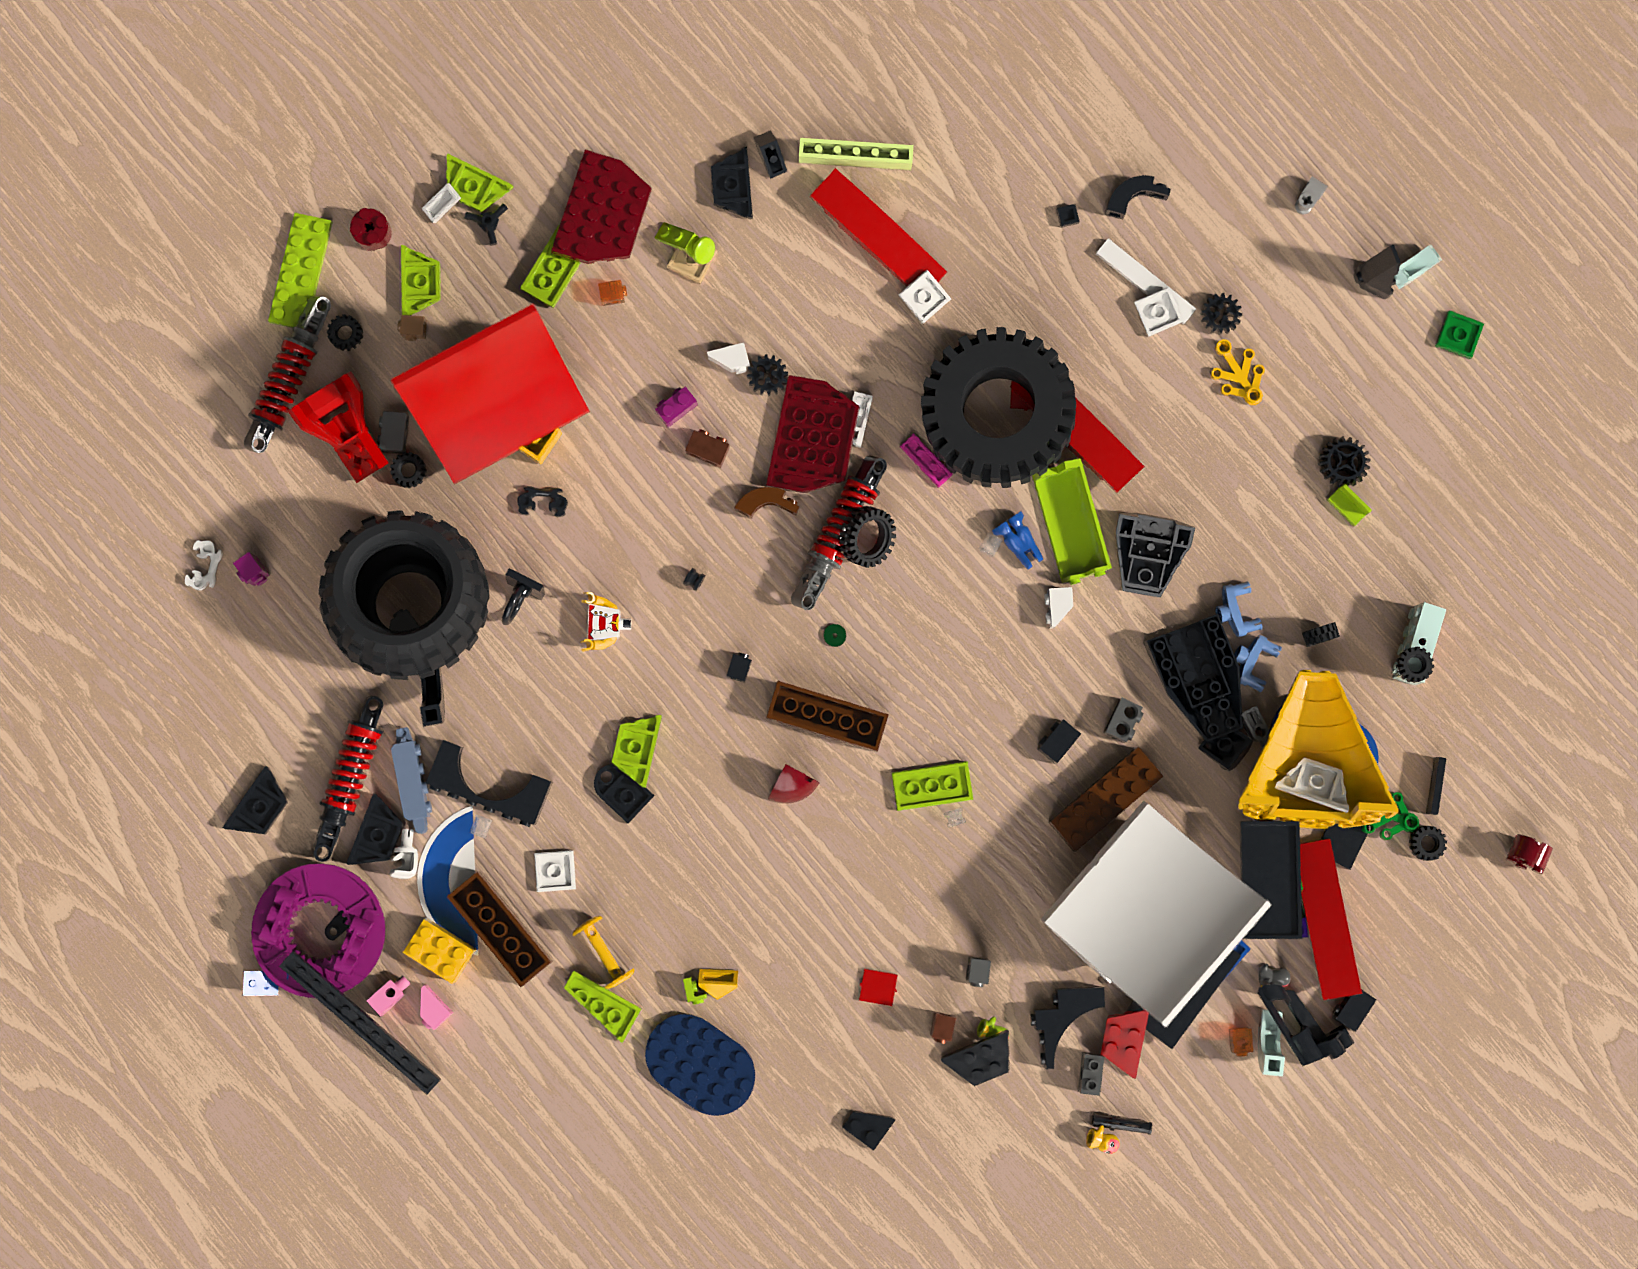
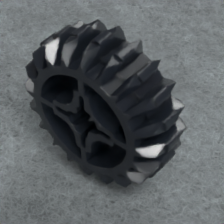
[1318,436,1371,487]

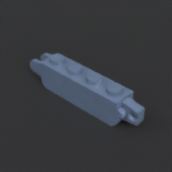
[391,727,432,834]

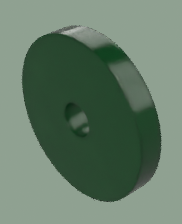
[824,624,846,647]

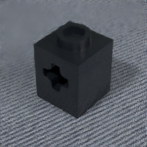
[726,652,752,683]

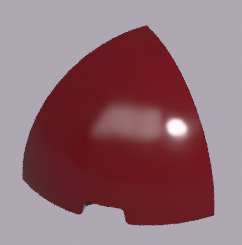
[768,764,820,804]

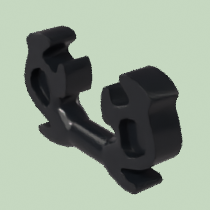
[517,486,568,517]

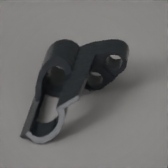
[1258,984,1354,1066]

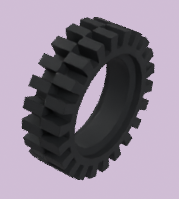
[839,506,896,568]

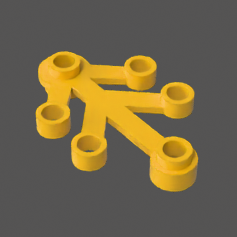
[1210,339,1265,405]

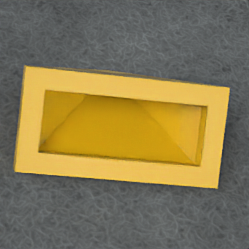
[698,969,738,1000]

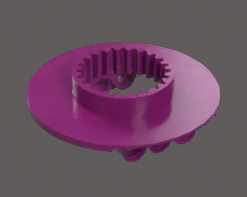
[251,864,386,998]

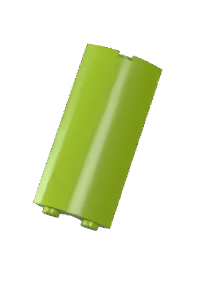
[1032,458,1112,585]

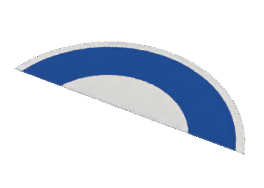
[417,805,478,956]

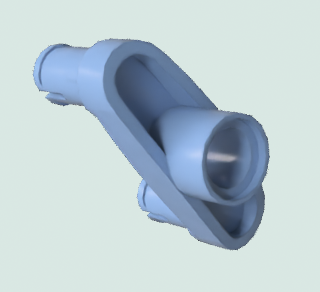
[1215,581,1262,637]
[1234,635,1282,692]

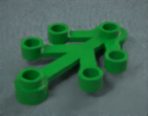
[1362,792,1419,840]

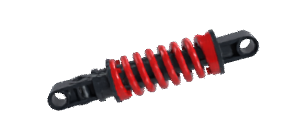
[312,696,383,862]

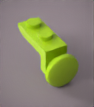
[654,222,715,264]

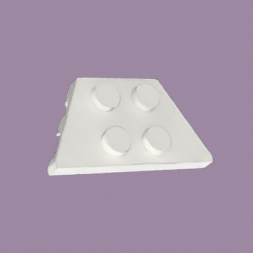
[1275,757,1349,813]

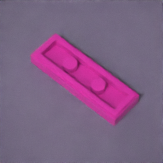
[900,433,953,488]

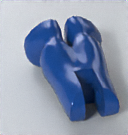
[992,511,1044,570]

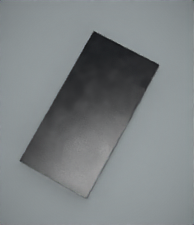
[1240,821,1302,939]
[1125,949,1241,1049]

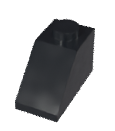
[753,130,788,179]

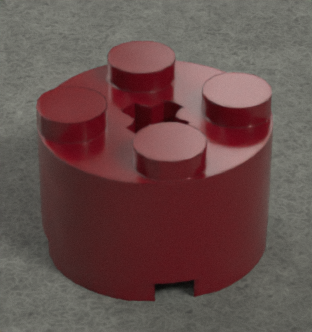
[350,208,392,251]
[1506,834,1553,875]

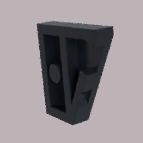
[842,1111,896,1151]

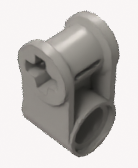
[1295,176,1328,214]

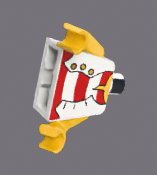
[580,592,632,652]

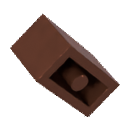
[685,429,730,468]
[930,1011,956,1044]

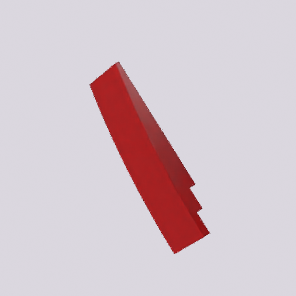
[810,168,947,286]
[1010,382,1145,494]
[1300,839,1362,1000]

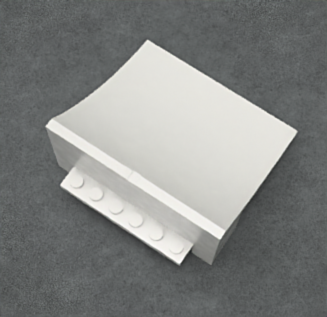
[1041,801,1271,1027]

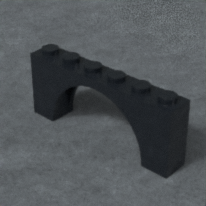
[426,740,553,827]

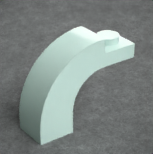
[1394,245,1442,289]
[1257,1009,1285,1076]

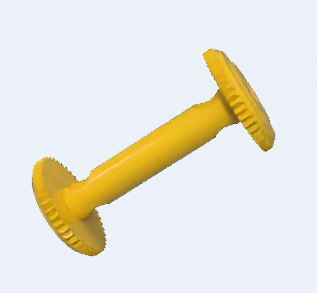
[572,915,635,989]

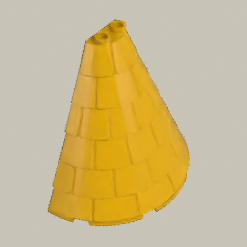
[1238,669,1398,829]

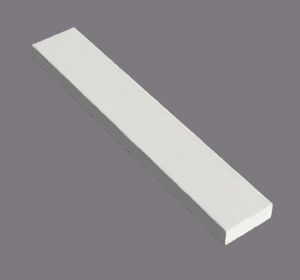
[1096,239,1196,325]

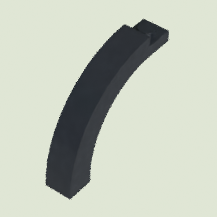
[420,667,445,727]

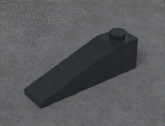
[1354,244,1401,299]

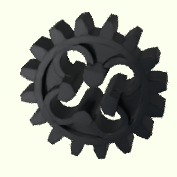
[1200,293,1243,335]
[747,354,788,396]

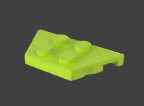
[446,154,513,212]
[401,245,441,316]
[612,715,662,788]

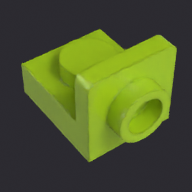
[683,977,707,1005]

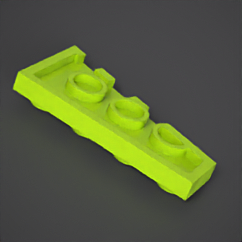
[564,971,642,1043]

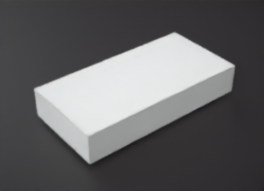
[421,183,461,223]

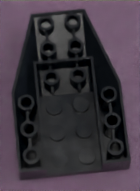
[1143,614,1243,742]

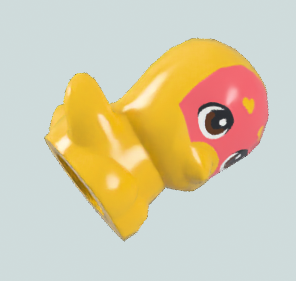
[1086,1125,1120,1154]

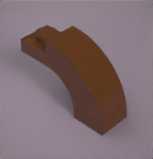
[734,487,800,519]

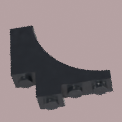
[1030,986,1105,1069]

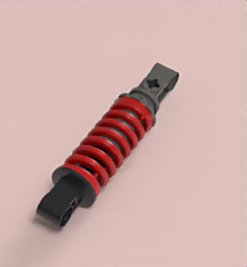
[244,296,331,453]
[791,455,887,610]

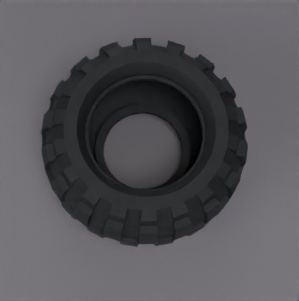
[318,510,490,680]

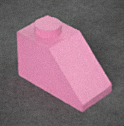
[420,984,454,1030]

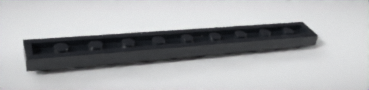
[279,950,441,1095]

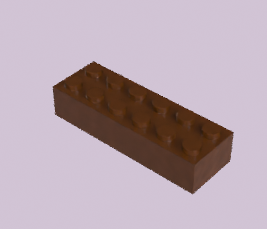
[766,681,889,752]
[1048,747,1164,852]
[447,871,553,987]

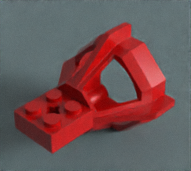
[288,371,388,483]

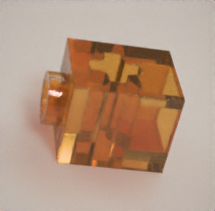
[598,280,628,306]
[1229,1027,1253,1057]

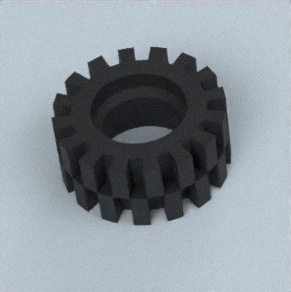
[326,314,363,351]
[390,452,427,488]
[1302,622,1340,647]
[1396,647,1434,683]
[1409,826,1447,861]

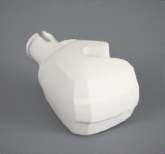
[390,829,418,879]

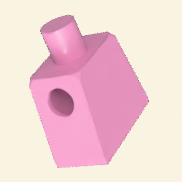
[367,975,410,1017]

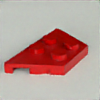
[1101,1009,1149,1079]

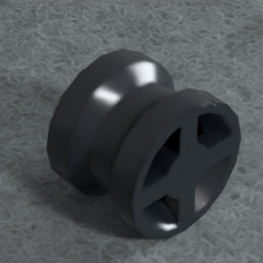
[683,568,706,591]

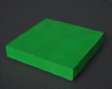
[1435,310,1485,359]

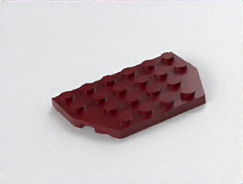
[551,149,652,264]
[766,375,860,493]

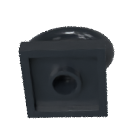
[502,568,545,626]

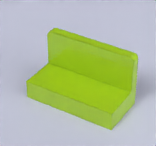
[1327,484,1372,527]

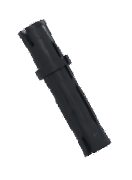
[1092,1114,1152,1135]

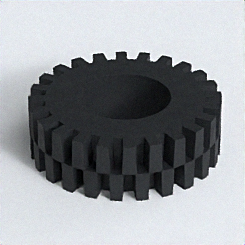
[921,327,1076,488]

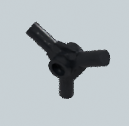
[465,203,508,246]

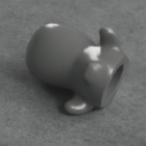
[1259,964,1290,987]

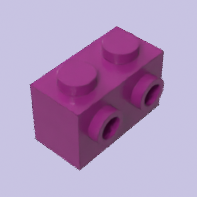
[655,386,698,428]
[233,552,270,586]

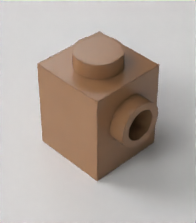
[397,315,427,341]

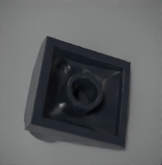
[1198,730,1253,772]

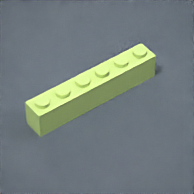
[799,138,914,170]

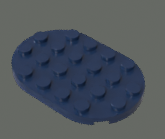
[645,1014,755,1116]

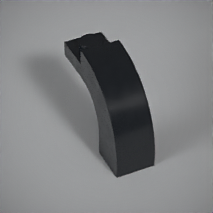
[1105,175,1171,220]

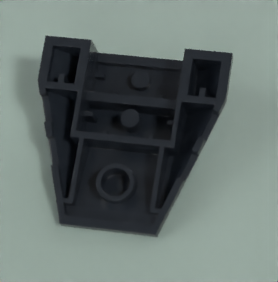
[1116,513,1195,598]

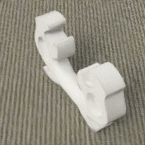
[185,540,223,591]

